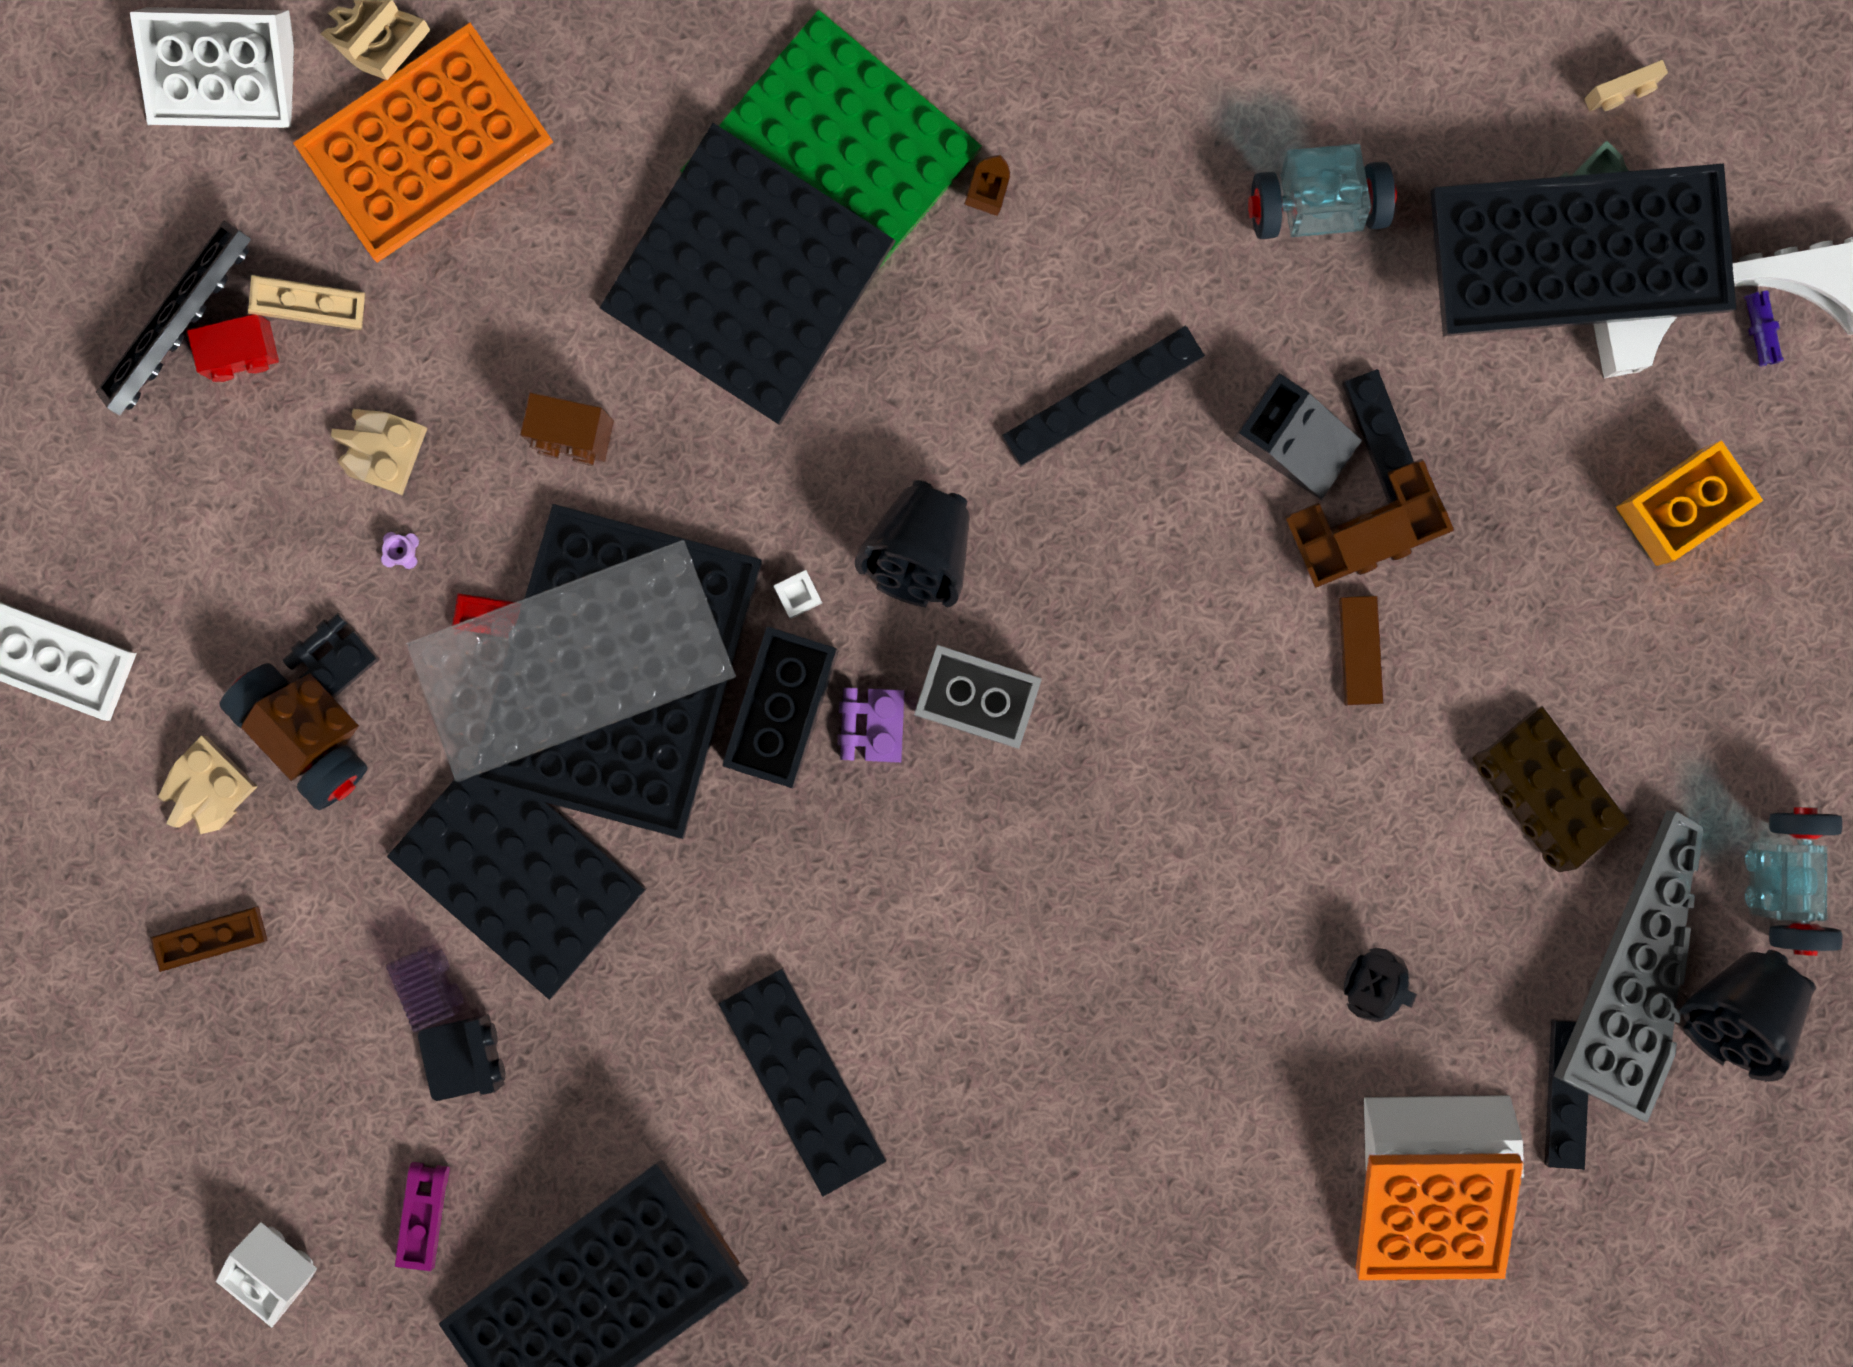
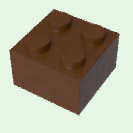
[520,393,614,466]

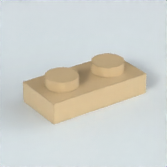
[1584,60,1668,111]

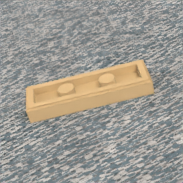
[248,275,365,330]

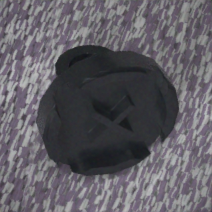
[1344,948,1417,1022]

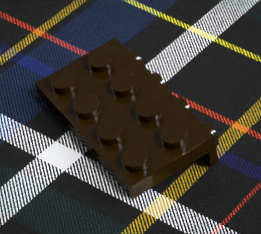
[1472,706,1630,872]

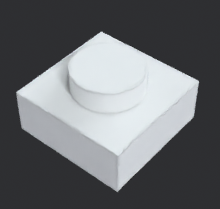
[774,570,822,619]

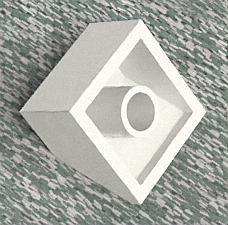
[216,1222,317,1328]

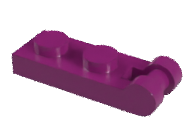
[394,1162,450,1272]

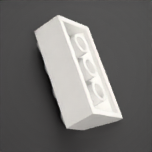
[1364,1095,1524,1178]

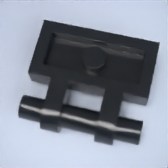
[283,613,380,698]

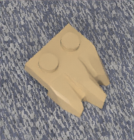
[320,0,430,80]
[331,409,427,495]
[158,736,258,834]

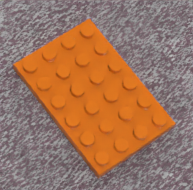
[293,22,554,263]

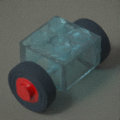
[1248,144,1397,239]
[1745,807,1842,956]

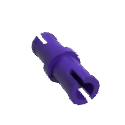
[1744,290,1784,367]

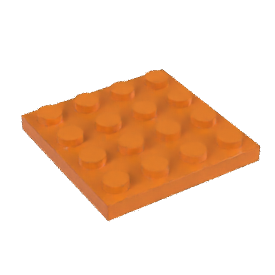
[1355,1153,1523,1280]

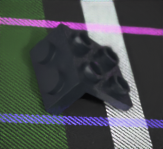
[418,1014,506,1101]

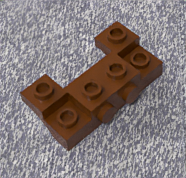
[1285,459,1454,588]

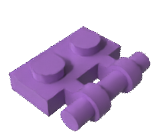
[837,688,905,762]

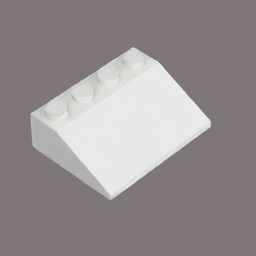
[130,7,294,128]

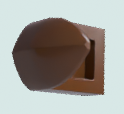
[964,155,1010,216]

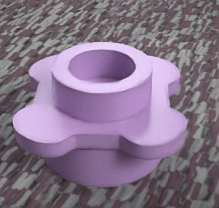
[381,532,419,569]

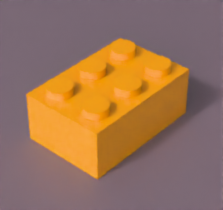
[1616,440,1764,566]

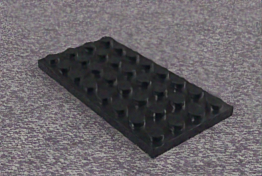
[1430,163,1737,337]
[439,1159,750,1367]

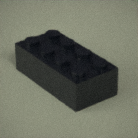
[722,626,839,789]

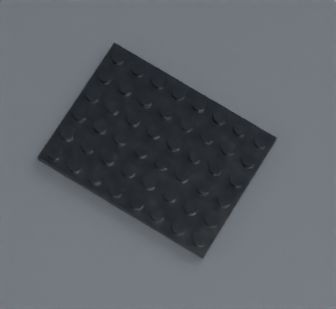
[470,504,762,839]

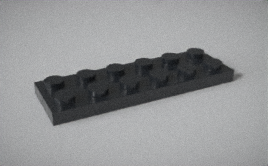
[96,221,251,416]
[719,968,887,1197]

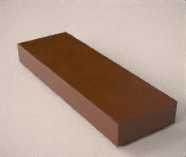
[1339,596,1384,706]
[150,906,268,972]

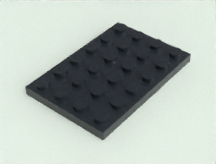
[387,753,647,1000]

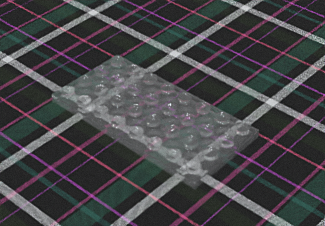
[406,540,736,782]

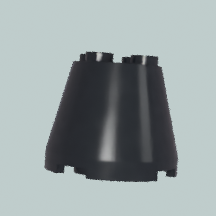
[854,480,970,608]
[1679,950,1816,1082]

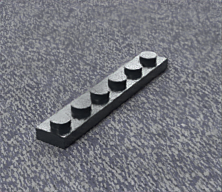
[1002,325,1205,467]

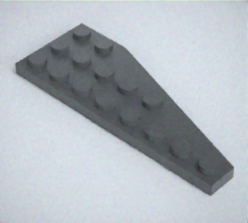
[1554,810,1703,1123]

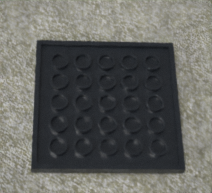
[599,123,896,425]

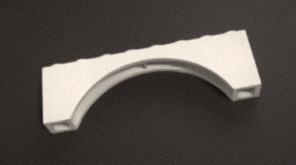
[1594,237,1853,378]

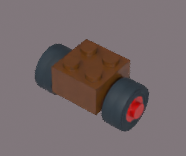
[219,663,368,810]

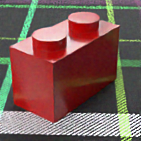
[187,314,279,382]

